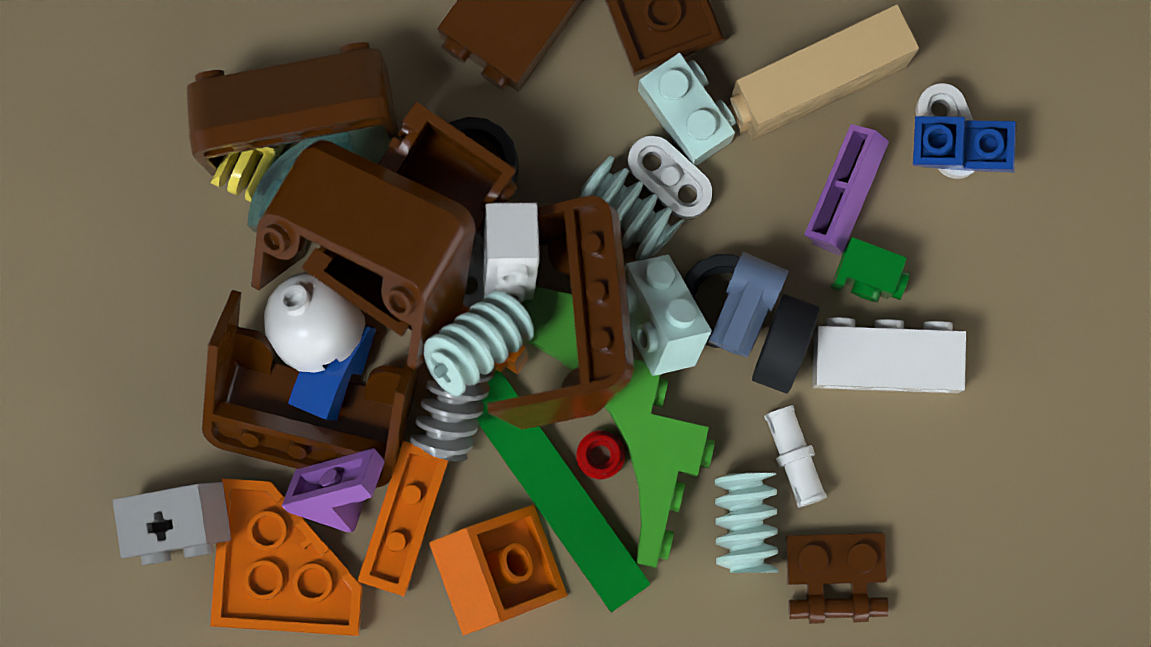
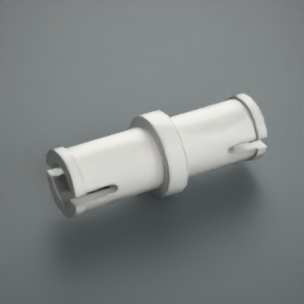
[764,405,827,508]

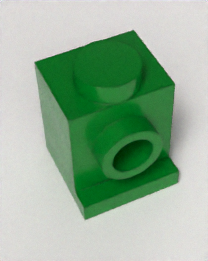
[830,237,910,303]

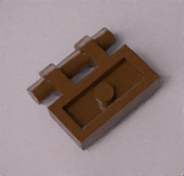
[785,533,888,624]

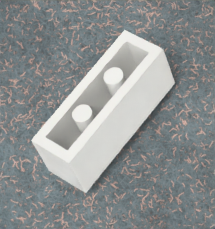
[812,318,966,393]

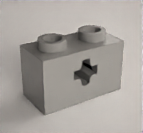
[112,482,232,566]

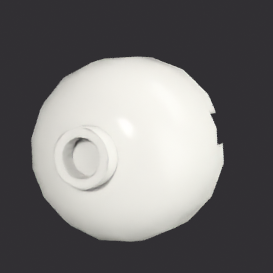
[264,272,365,373]

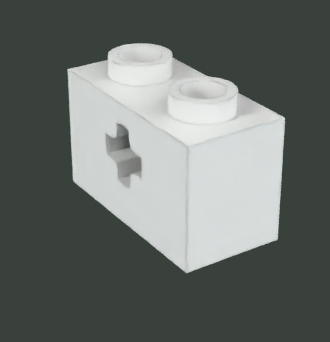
[482,203,539,303]

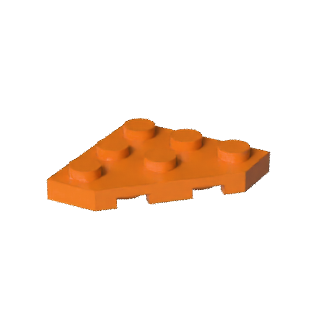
[210,478,363,636]

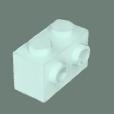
[638,53,736,166]
[624,254,712,376]

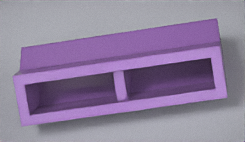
[804,124,889,256]

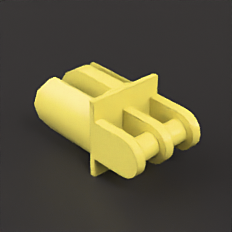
[211,144,286,204]

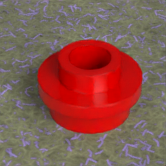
[576,431,625,480]

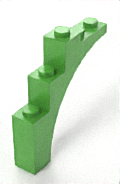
[520,286,715,568]

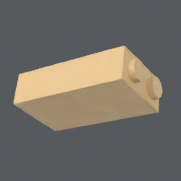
[728,4,919,141]

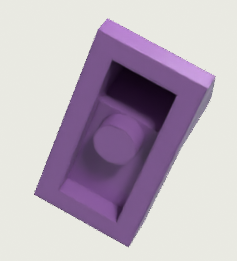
[282,448,385,532]

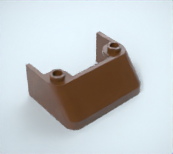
[187,42,400,176]
[251,140,475,370]
[475,196,634,429]
[202,290,420,488]

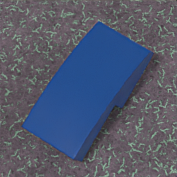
[913,116,1017,173]
[288,324,377,420]

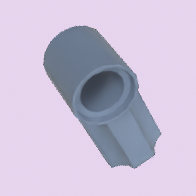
[708,251,789,358]

